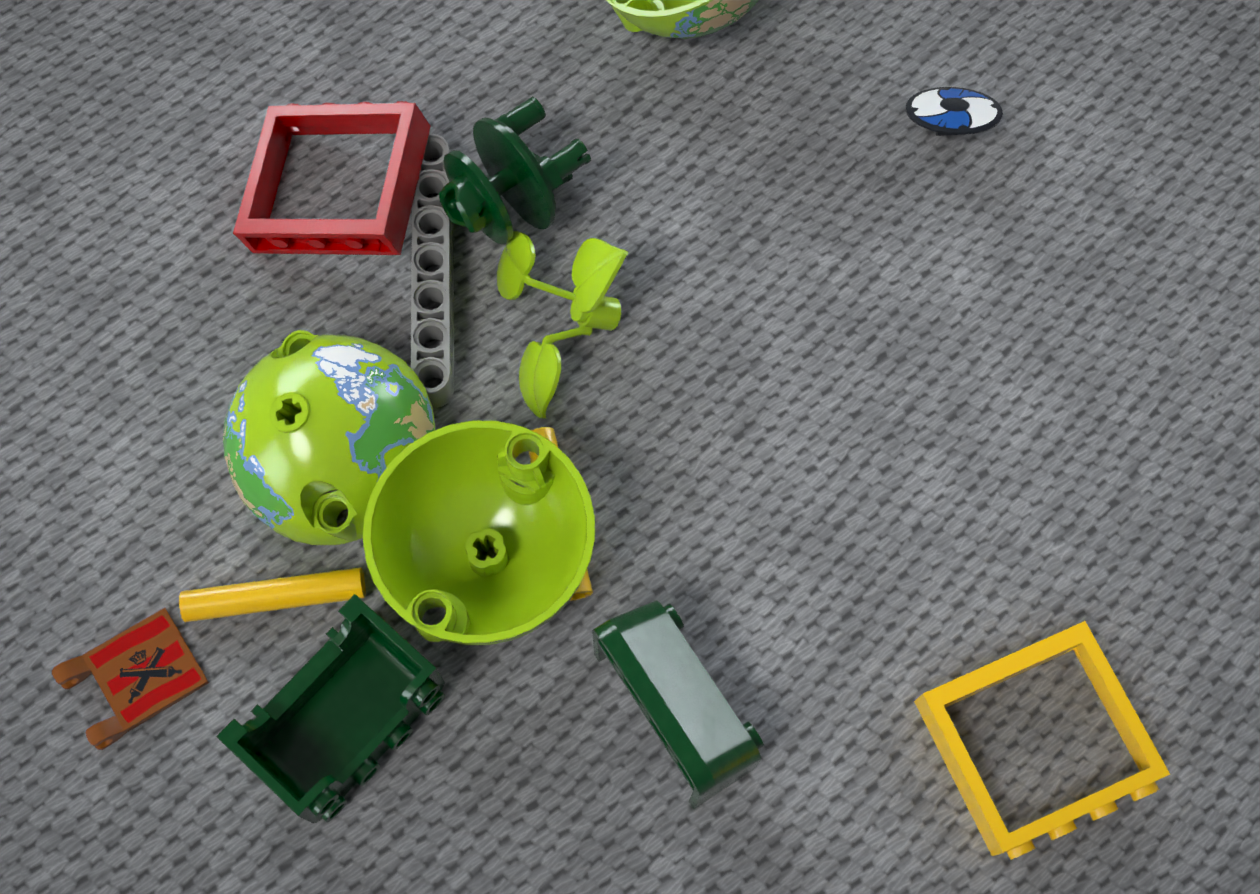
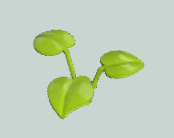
[497,231,628,419]

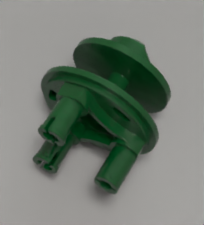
[439,96,591,245]

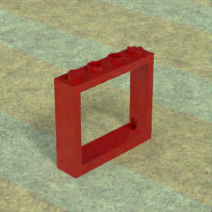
[233,101,431,255]

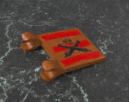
[52,608,209,750]

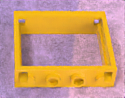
[914,621,1170,860]

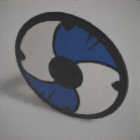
[906,87,1003,136]

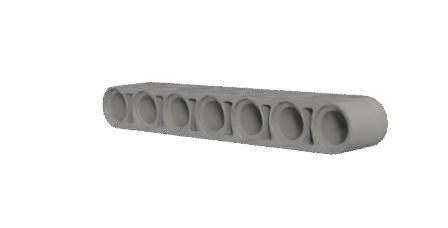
[411,133,454,408]

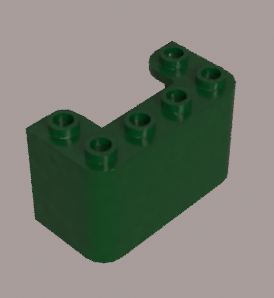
[216,594,445,823]

